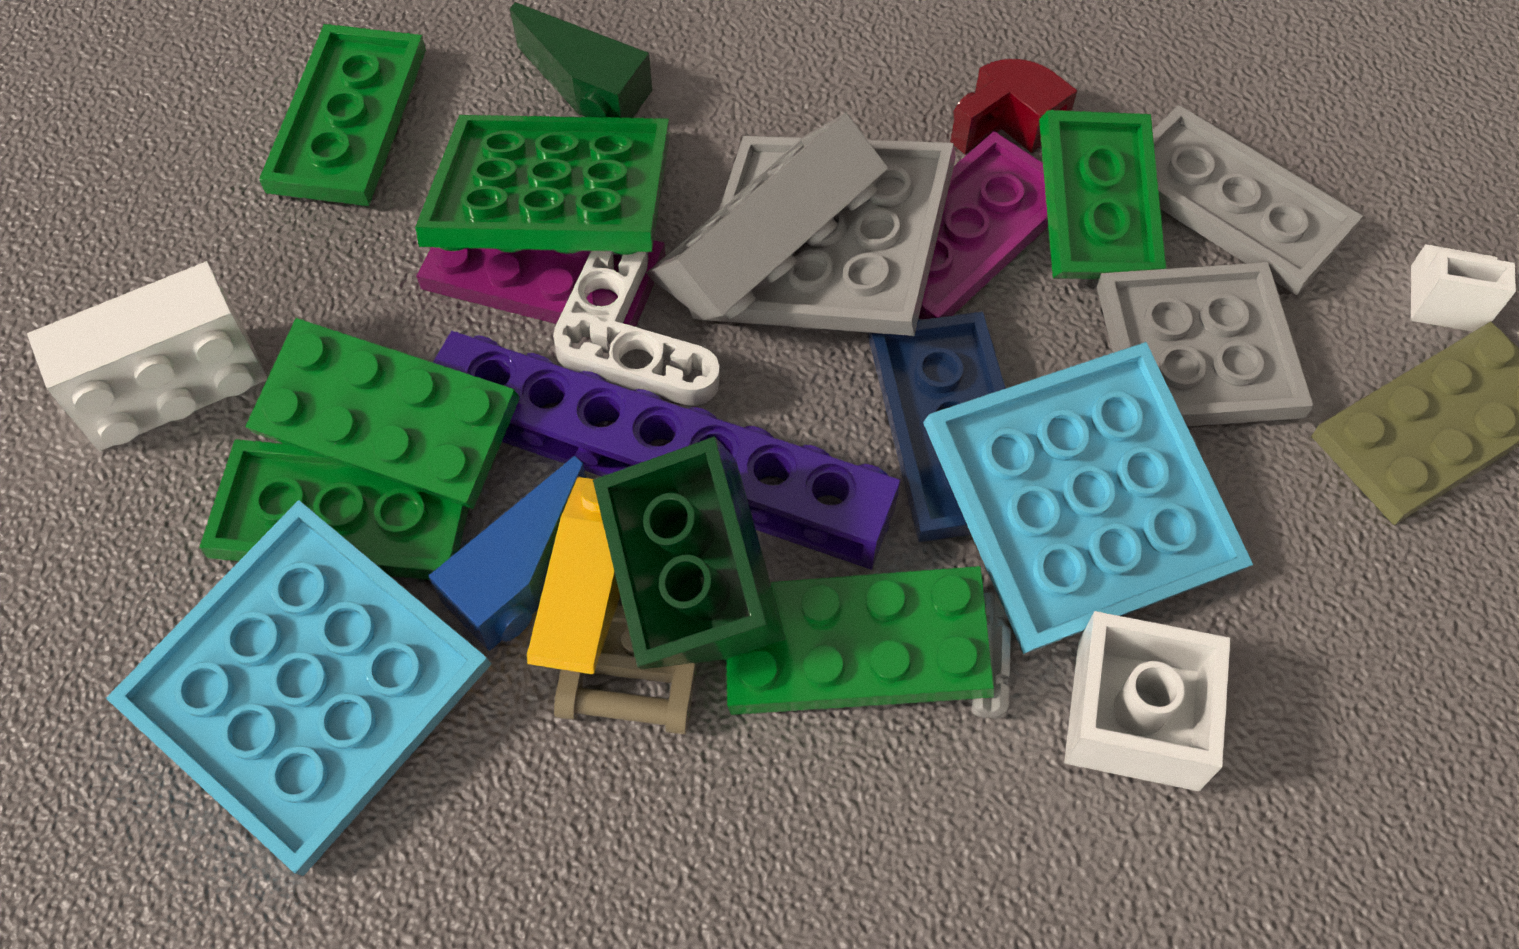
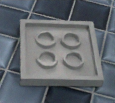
[1097,262,1313,427]

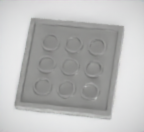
[689,136,956,336]

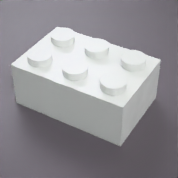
[27,261,268,452]

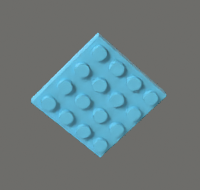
[923,342,1253,654]
[106,500,492,876]

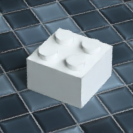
[1064,611,1230,791]

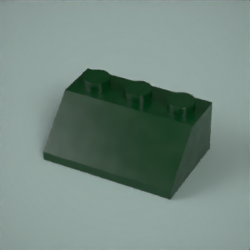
[593,436,786,669]

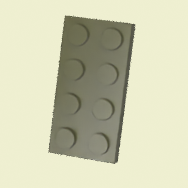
[1311,321,1519,526]

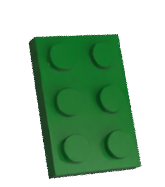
[1039,110,1166,279]

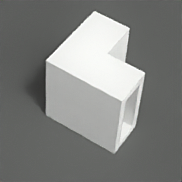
[1411,244,1516,332]

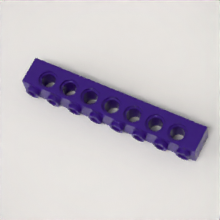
[433,330,900,570]

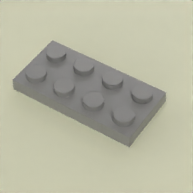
[1153,105,1363,296]

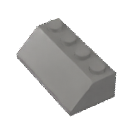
[646,112,888,320]

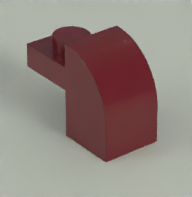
[950,59,1078,155]

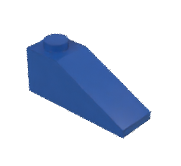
[429,456,586,651]

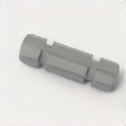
[972,592,1011,719]

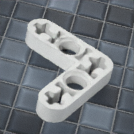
[553,251,720,406]

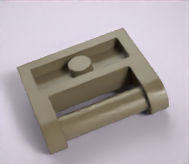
[554,606,698,735]

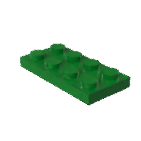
[259,24,426,206]
[245,318,520,509]
[199,439,469,580]
[726,566,994,715]

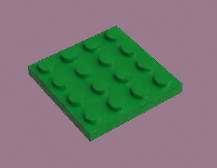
[415,115,670,255]

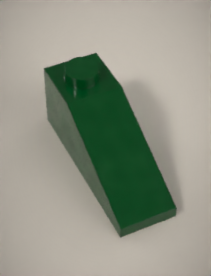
[510,2,653,118]

